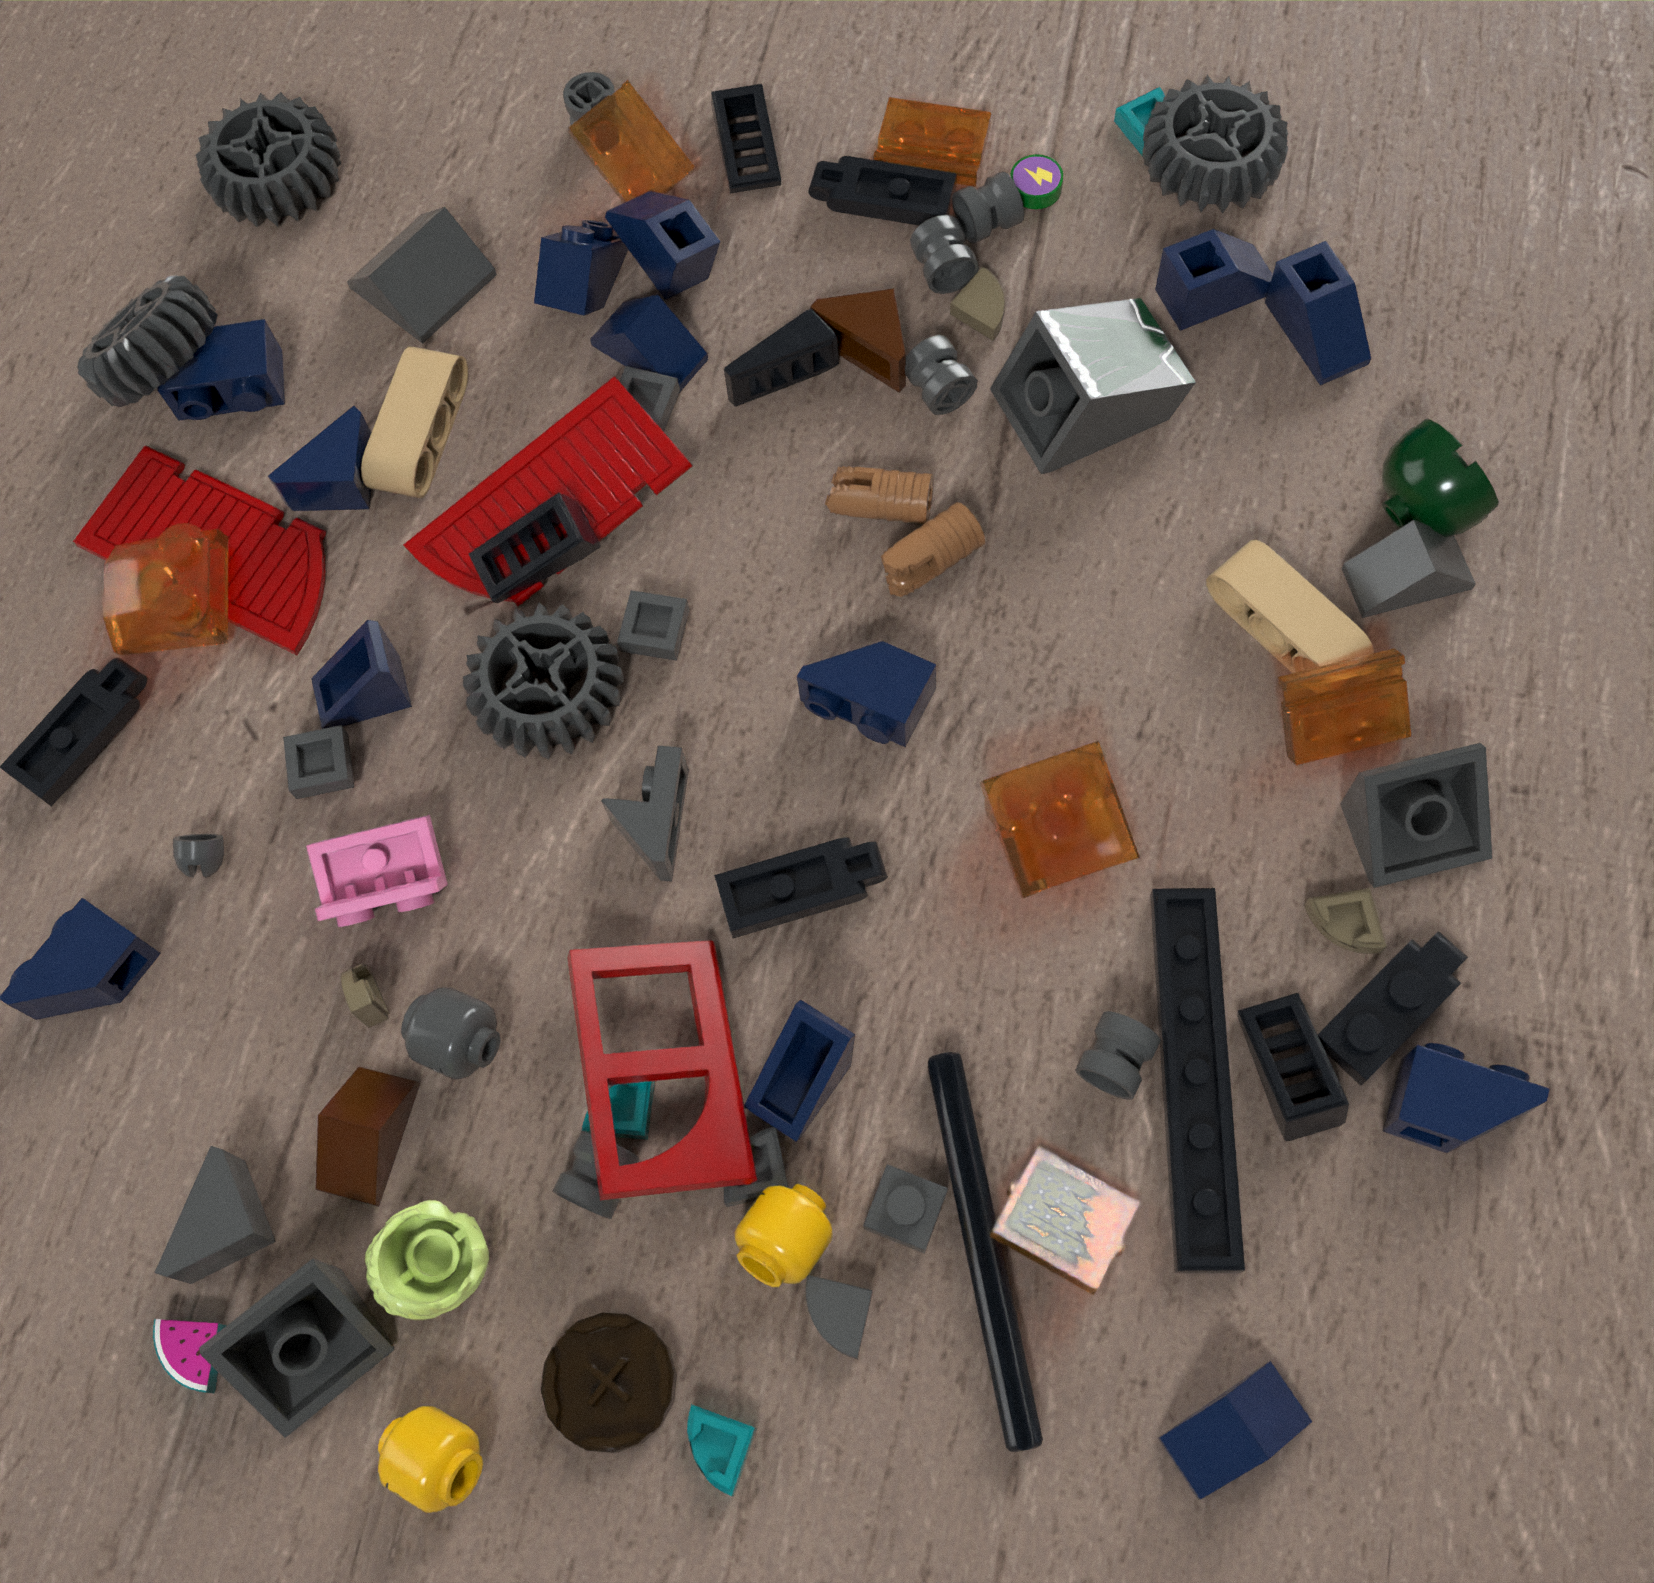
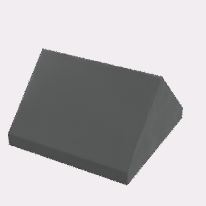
[347,207,497,344]
[1340,743,1492,888]
[199,1258,395,1438]

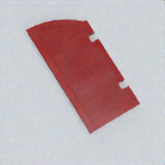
[403,376,693,607]
[73,446,326,656]

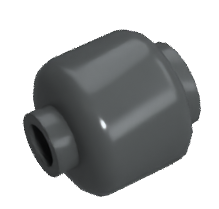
[401,987,501,1080]

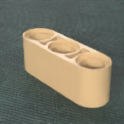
[361,346,468,498]
[1206,540,1374,696]

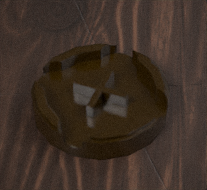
[541,1312,677,1453]

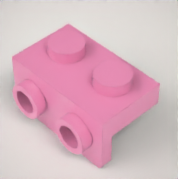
[306,815,448,927]

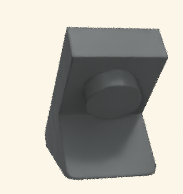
[601,746,689,882]

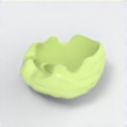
[365,1200,489,1320]

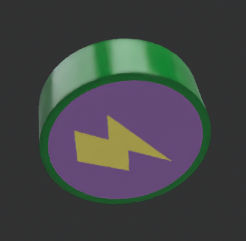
[1010,154,1063,210]

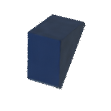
[590,295,708,393]
[268,406,372,511]
[311,620,412,729]
[744,1000,855,1142]
[1158,1361,1312,1500]

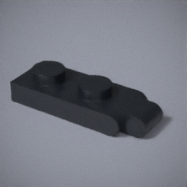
[808,156,957,225]
[0,658,147,807]
[714,837,888,939]
[1318,931,1468,1086]

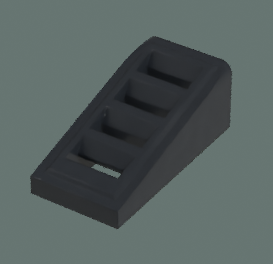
[711,84,781,194]
[724,309,839,407]
[469,492,601,604]
[1237,993,1349,1141]

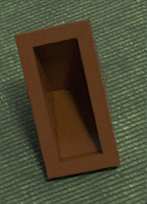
[810,288,906,393]
[316,1067,420,1207]

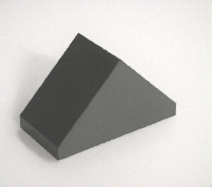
[1342,520,1476,618]
[155,1146,276,1284]

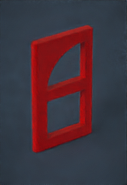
[567,940,757,1201]

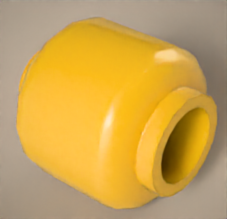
[734,1184,833,1287]
[378,1406,483,1513]

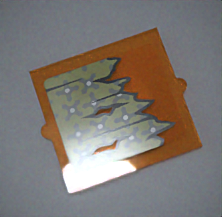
[990,1146,1140,1295]

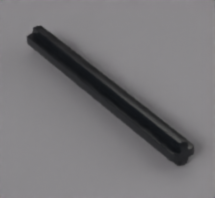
[928,1052,1043,1452]

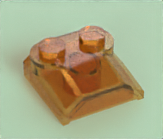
[103,523,228,656]
[979,741,1140,898]

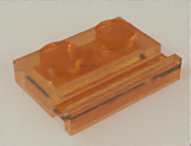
[568,80,695,203]
[873,97,992,187]
[1278,648,1412,765]

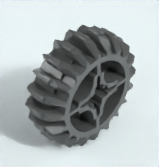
[1142,74,1288,214]
[195,92,341,227]
[77,275,218,407]
[463,602,624,760]

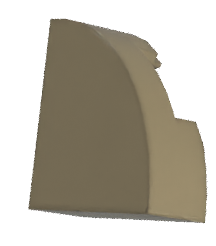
[950,267,1005,341]
[1304,888,1386,954]
[341,963,390,1028]

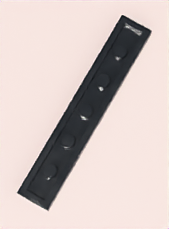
[1150,888,1245,1273]

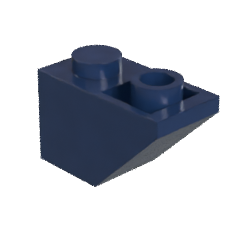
[605,191,720,300]
[534,220,628,316]
[1155,229,1273,331]
[1265,241,1371,386]
[157,319,285,421]
[797,641,936,747]
[0,898,161,1020]
[1383,1043,1550,1153]

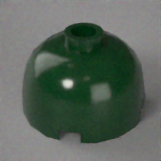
[1382,419,1499,537]

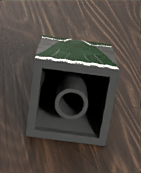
[990,298,1196,474]

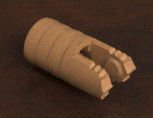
[825,466,934,524]
[881,502,985,597]

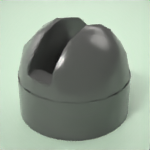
[173,834,224,878]

